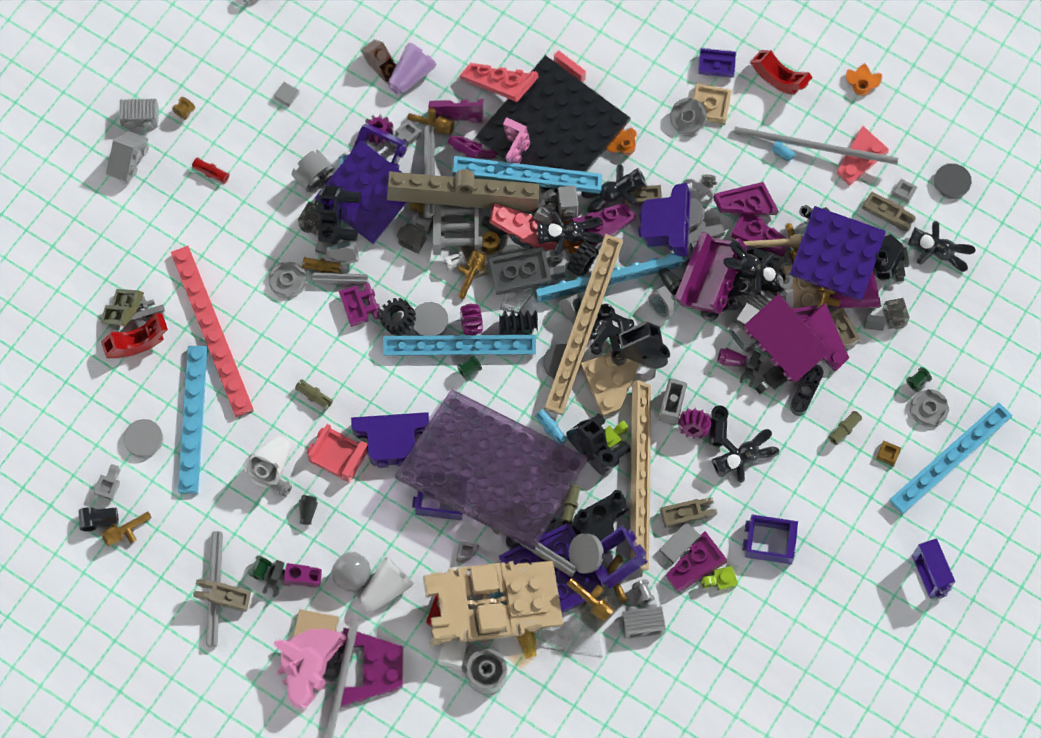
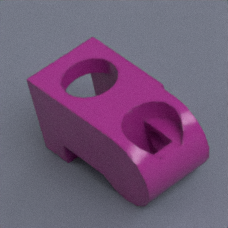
[283,563,322,588]

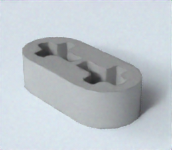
[682,179,714,205]

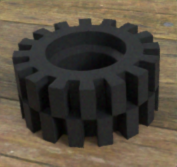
[567,241,599,277]
[379,298,416,335]

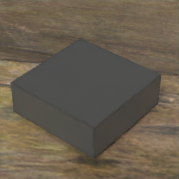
[864,315,886,331]

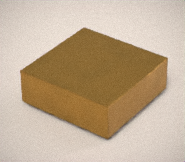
[876,440,901,467]

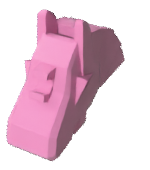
[273,629,347,709]

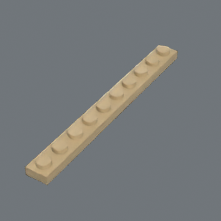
[544,234,623,415]
[630,380,651,571]

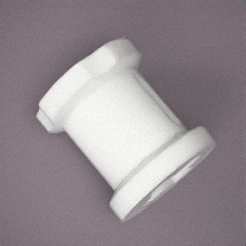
[443,250,467,272]

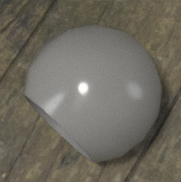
[331,552,371,591]

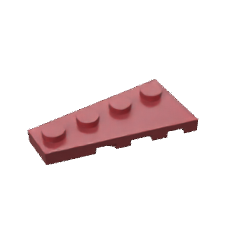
[460,63,538,102]
[489,203,556,251]

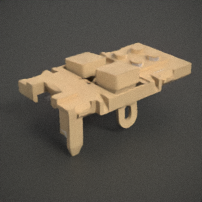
[423,561,563,646]

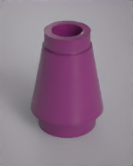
[717,347,747,367]

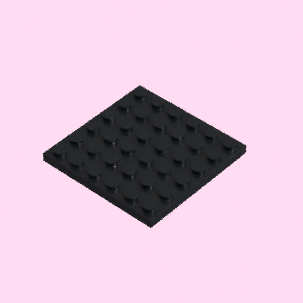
[475,55,631,192]

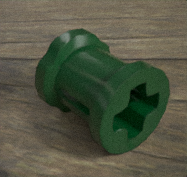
[457,355,482,380]
[906,367,932,392]
[247,555,272,581]

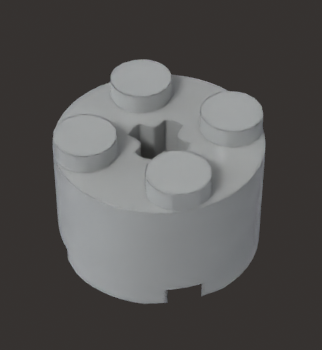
[291,150,334,194]
[467,649,507,695]

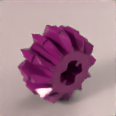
[365,114,394,146]
[460,304,483,335]
[678,408,711,439]

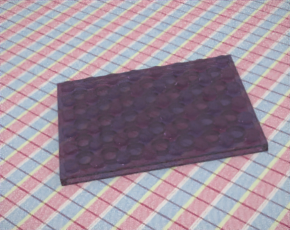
[395,389,588,550]

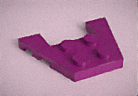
[341,628,403,707]

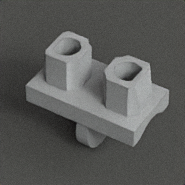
[131,296,165,328]

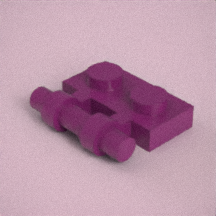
[339,283,381,327]

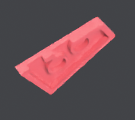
[837,126,889,186]

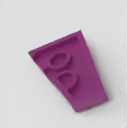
[804,303,849,371]
[666,531,727,593]

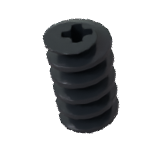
[499,310,538,334]

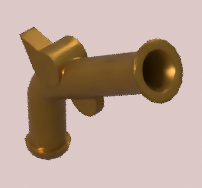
[607,555,630,605]

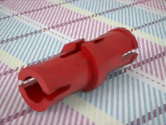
[192,157,230,184]

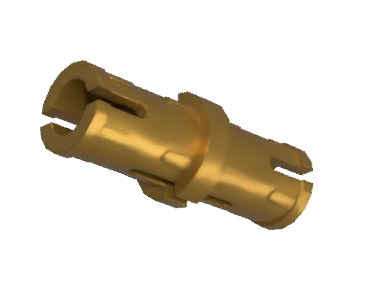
[302,257,342,274]

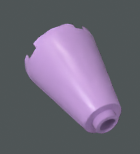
[388,42,437,94]

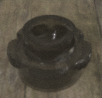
[699,174,717,188]

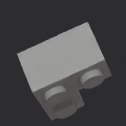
[106,131,149,182]

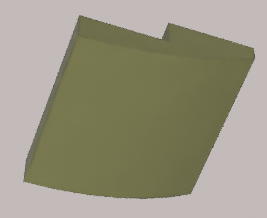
[100,289,144,326]

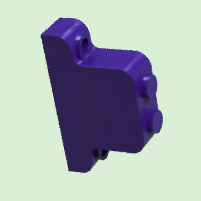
[638,183,691,257]
[351,412,430,468]

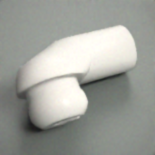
[554,249,572,270]

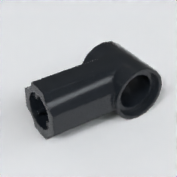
[709,405,729,447]
[78,507,119,532]

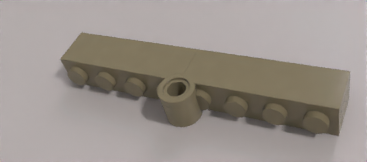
[387,169,539,212]

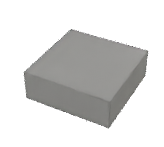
[274,82,299,107]
[892,179,917,204]

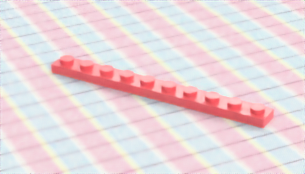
[171,246,254,417]

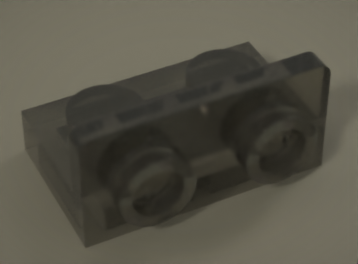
[578,585,623,633]

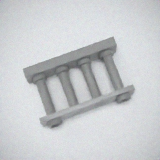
[433,204,482,255]

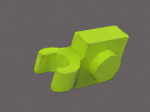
[605,420,629,449]
[701,566,738,591]

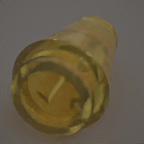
[517,630,537,659]

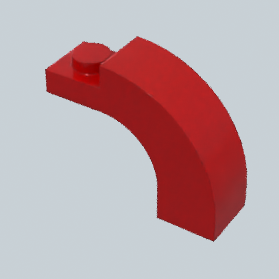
[750,50,813,95]
[101,313,168,358]

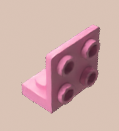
[503,117,530,164]

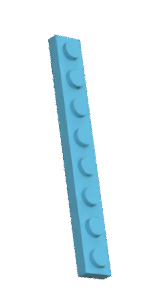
[452,156,602,194]
[535,253,683,303]
[383,335,536,356]
[178,346,208,494]
[889,402,1013,515]

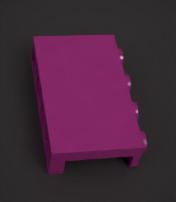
[674,232,747,314]
[744,294,831,382]

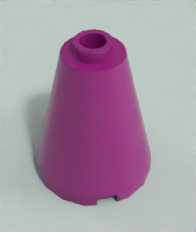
[829,271,881,308]

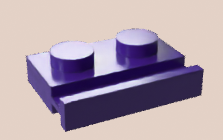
[698,48,736,78]

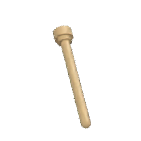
[743,234,802,250]

